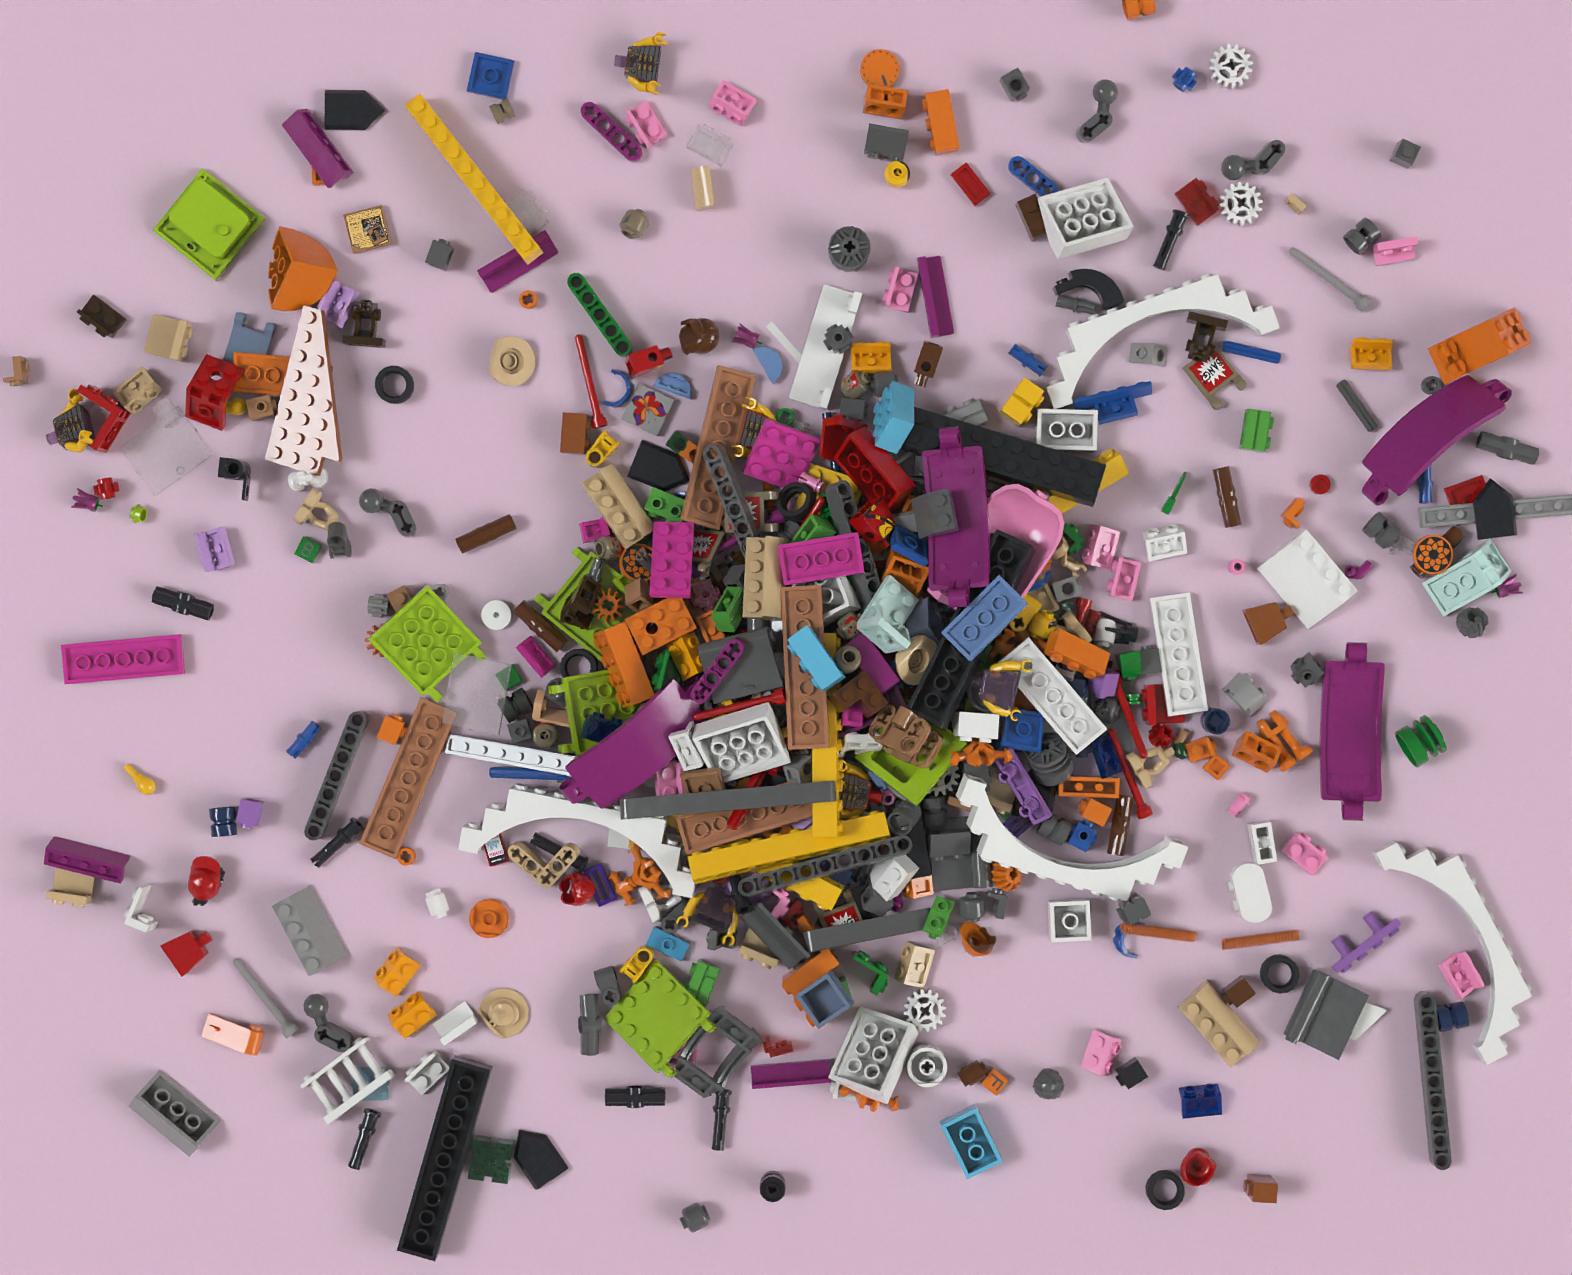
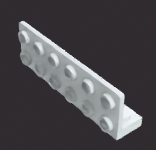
[789,285,862,410]

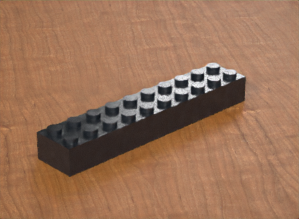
[901,407,1106,507]
[907,529,1036,731]
[397,1055,493,1262]

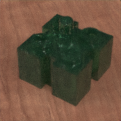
[468,1135,515,1184]

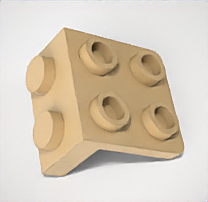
[144,314,193,362]
[986,766,1016,815]
[46,868,95,907]
[739,924,786,969]

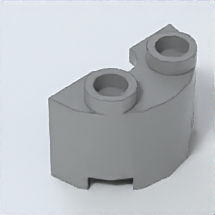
[1222,673,1268,717]

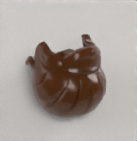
[679,318,719,355]

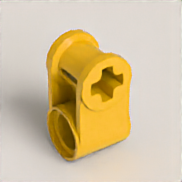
[586,430,621,468]
[1008,594,1042,631]
[619,945,654,984]

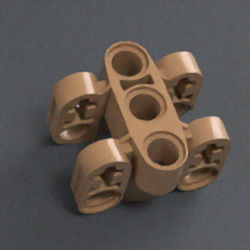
[869,704,943,769]

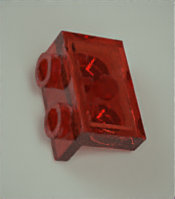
[1174,178,1219,226]

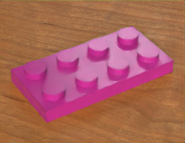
[649,522,694,598]
[778,532,865,586]

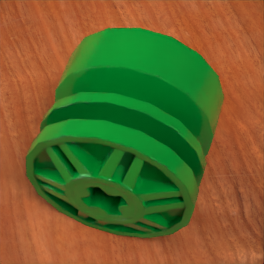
[1395,715,1447,768]

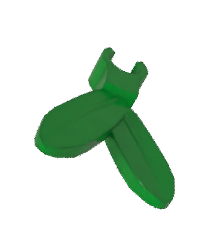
[1161,471,1186,515]

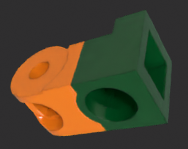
[665,430,697,463]

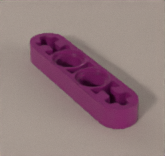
[581,102,642,162]
[691,637,746,704]

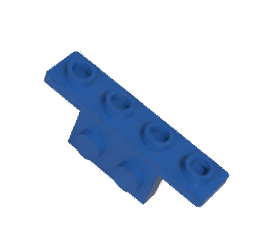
[1073,381,1152,425]

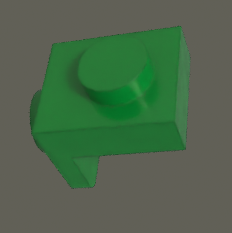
[1063,523,1084,554]

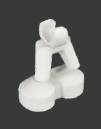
[288,468,328,491]
[638,884,682,924]

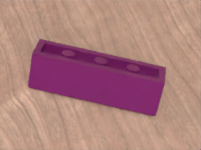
[282,109,354,188]
[477,230,559,293]
[917,256,954,338]
[44,837,130,884]
[751,1059,831,1089]

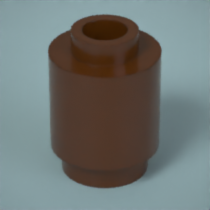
[957,1060,988,1087]

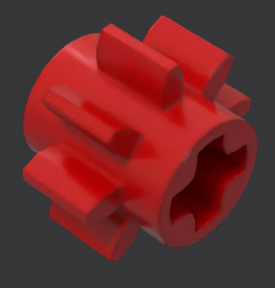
[93,477,119,500]
[1148,723,1173,749]

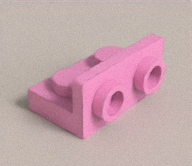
[708,80,757,126]
[625,100,667,148]
[1372,236,1418,266]
[882,266,918,313]
[1081,525,1120,570]
[654,759,686,796]
[1280,832,1329,876]

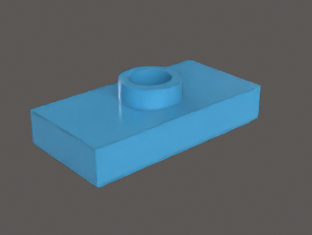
[646,926,690,962]

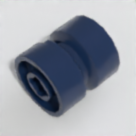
[1200,708,1230,735]
[209,806,237,837]
[1437,1001,1469,1032]

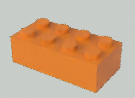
[593,621,655,708]

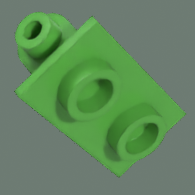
[922,896,955,939]

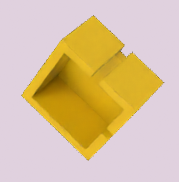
[999,378,1044,427]

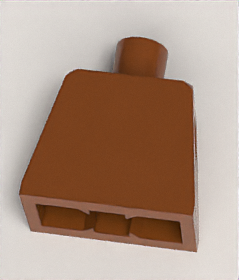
[1242,602,1294,645]

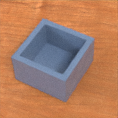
[906,598,944,646]
[795,969,854,1029]

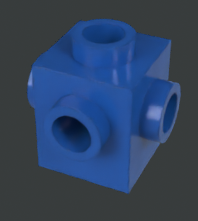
[1066,820,1098,852]

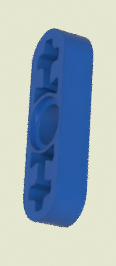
[1008,156,1058,197]

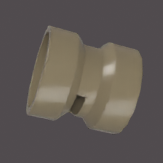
[489,98,516,124]

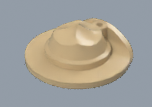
[489,336,535,386]
[895,635,937,685]
[478,988,529,1039]

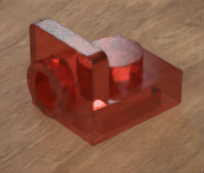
[763,1035,794,1058]

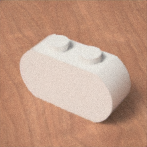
[1227,862,1273,923]

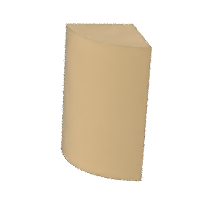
[690,165,715,211]

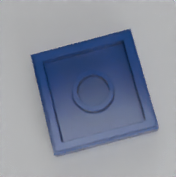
[467,52,515,100]
[890,524,929,567]
[1000,707,1044,753]

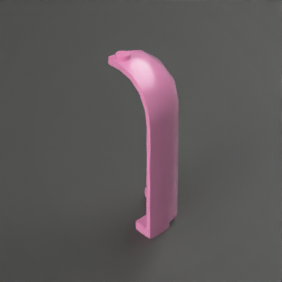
[927,484,1064,636]

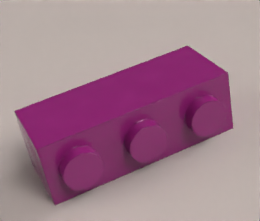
[844,633,901,695]

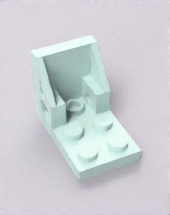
[1422,539,1512,617]
[857,575,919,653]

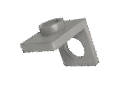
[1129,343,1167,367]

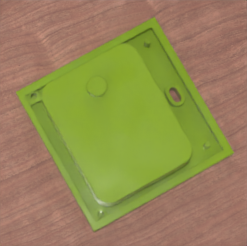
[153,168,265,281]
[855,697,968,806]

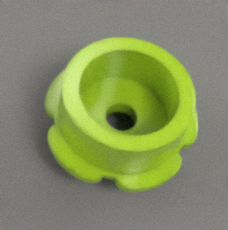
[130,504,147,524]

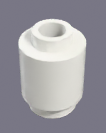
[1094,619,1117,650]
[425,888,450,919]

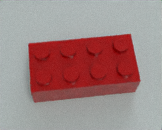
[833,426,916,513]

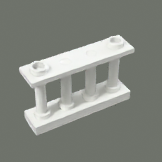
[300,1037,395,1124]

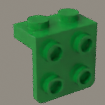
[650,650,681,693]
[852,950,889,996]

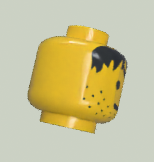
[884,160,910,188]
[1028,609,1057,641]

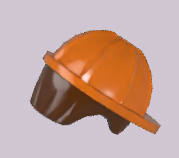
[960,922,996,957]

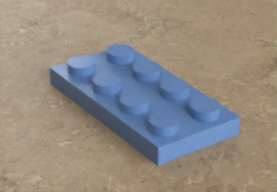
[941,575,1028,662]

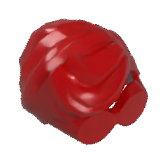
[559,873,595,906]
[1180,1148,1217,1187]

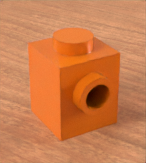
[376,713,407,745]

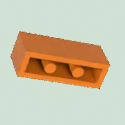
[921,89,960,156]
[1044,629,1110,679]
[1057,775,1120,798]

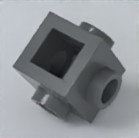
[823,324,853,354]
[1290,652,1324,688]

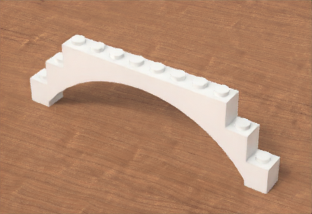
[1045,273,1280,409]
[956,773,1189,901]
[458,783,696,898]
[1372,841,1532,1065]

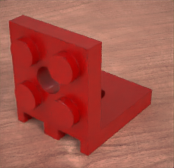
[185,354,243,431]
[77,384,131,453]

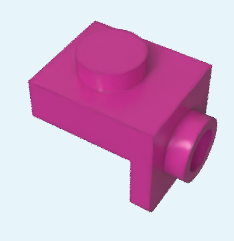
[579,517,612,543]

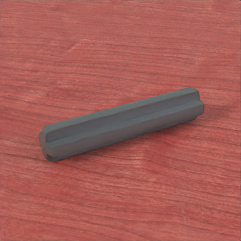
[1336,379,1378,432]

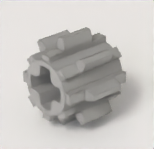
[367,594,390,618]

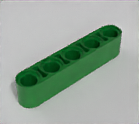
[567,273,632,357]

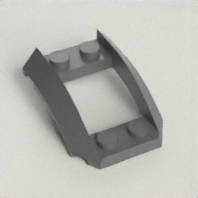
[674,1006,763,1098]

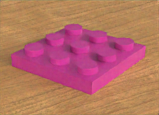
[742,418,821,488]

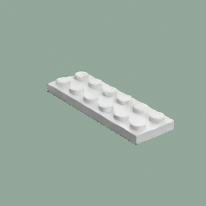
[1150,593,1208,717]
[998,637,1107,755]

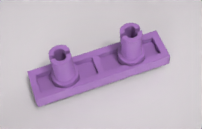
[995,748,1052,825]
[1331,911,1401,973]

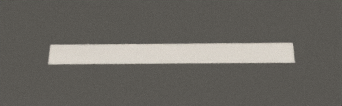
[766,321,802,363]

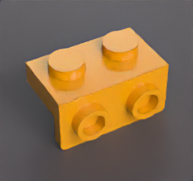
[1350,337,1393,371]
[851,341,891,374]
[666,632,704,681]
[374,947,421,997]
[388,991,437,1039]

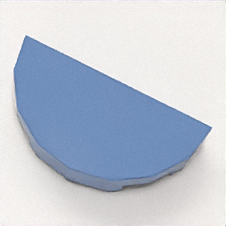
[753,347,782,384]
[653,373,692,400]
[861,764,888,792]

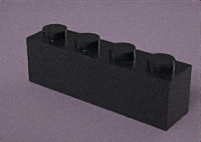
[891,798,931,879]

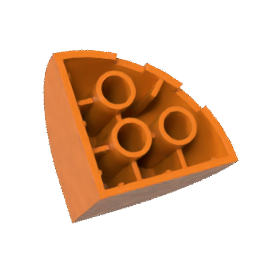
[268,226,338,311]

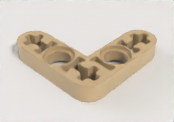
[508,841,580,888]

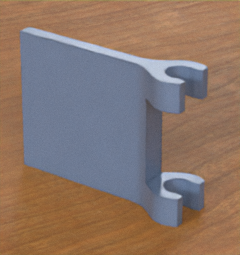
[223,312,277,364]

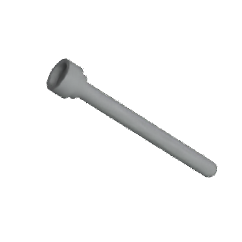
[1289,248,1372,312]
[233,958,299,1039]

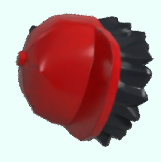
[188,856,225,906]

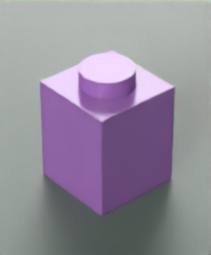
[1088,667,1120,699]
[236,798,264,829]

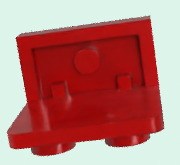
[819,414,868,462]
[1141,684,1186,725]

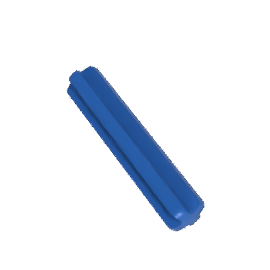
[1222,341,1281,364]

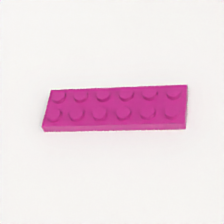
[61,634,185,684]

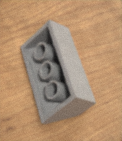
[272,885,348,976]
[128,1070,221,1157]

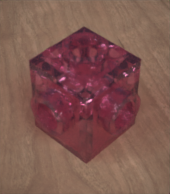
[691,578,722,612]

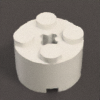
[906,1044,947,1087]

